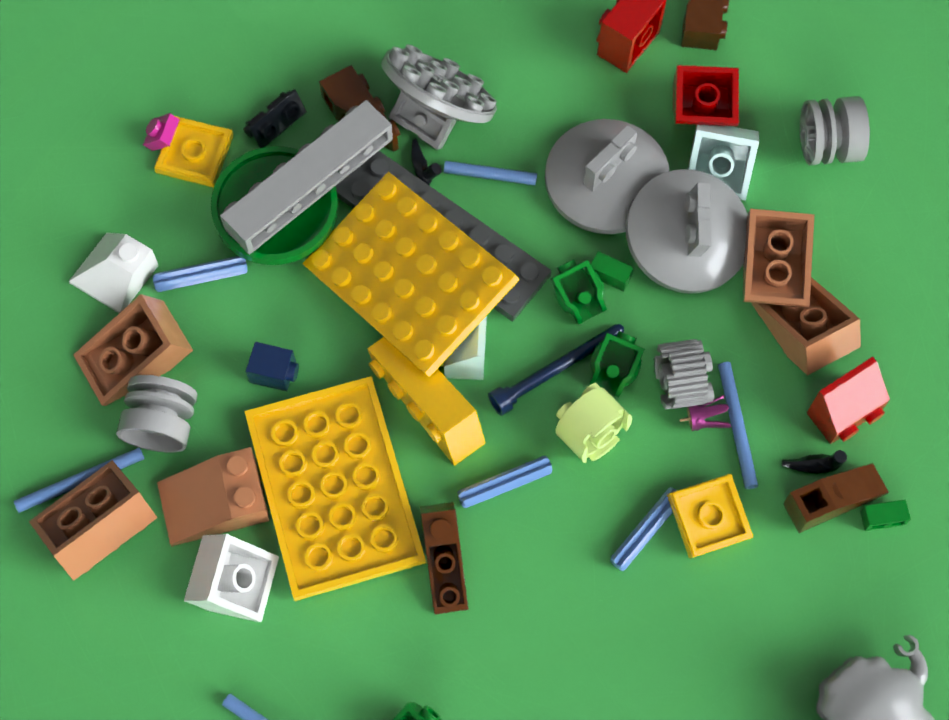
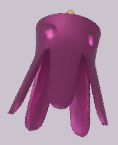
[680,395,731,431]

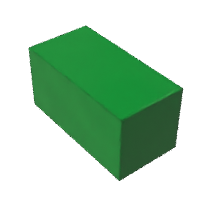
[591,251,634,292]
[860,499,911,531]

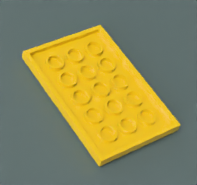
[302,171,519,377]
[244,376,426,601]

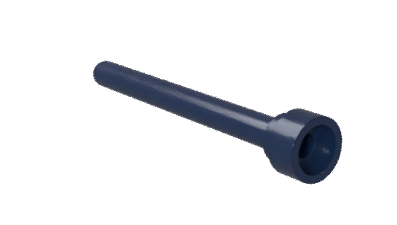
[488,324,624,416]

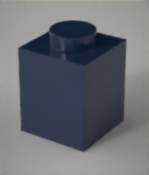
[246,342,299,391]

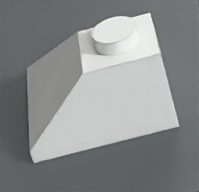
[69,233,159,313]

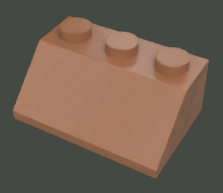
[29,460,157,581]

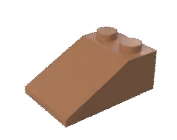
[743,209,815,308]
[751,277,861,376]
[73,294,193,406]
[157,447,270,547]

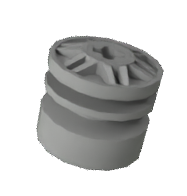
[800,96,870,166]
[116,375,198,453]

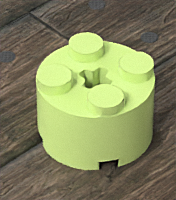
[556,383,632,463]

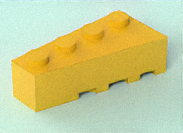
[367,337,486,466]

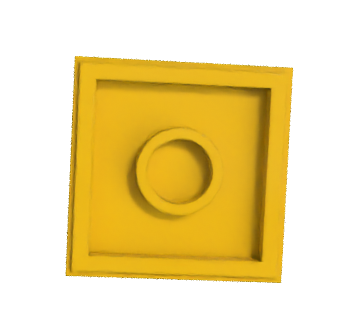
[154,116,234,188]
[667,474,754,559]

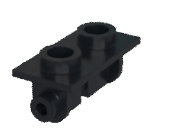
[243,89,307,148]

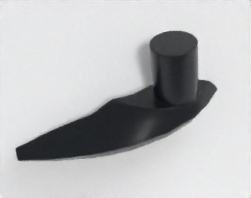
[412,139,442,186]
[782,450,847,473]

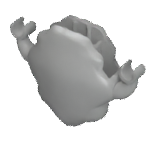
[816,635,935,720]

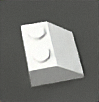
[184,534,279,622]

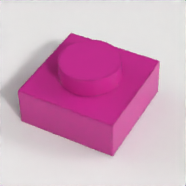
[143,113,180,151]

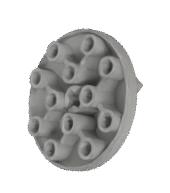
[381,44,497,150]
[545,119,670,234]
[626,169,748,294]

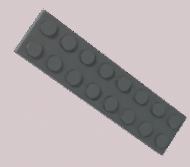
[336,151,552,322]

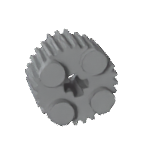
[654,339,714,409]

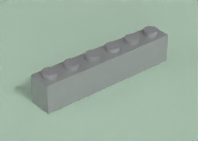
[220,100,393,255]

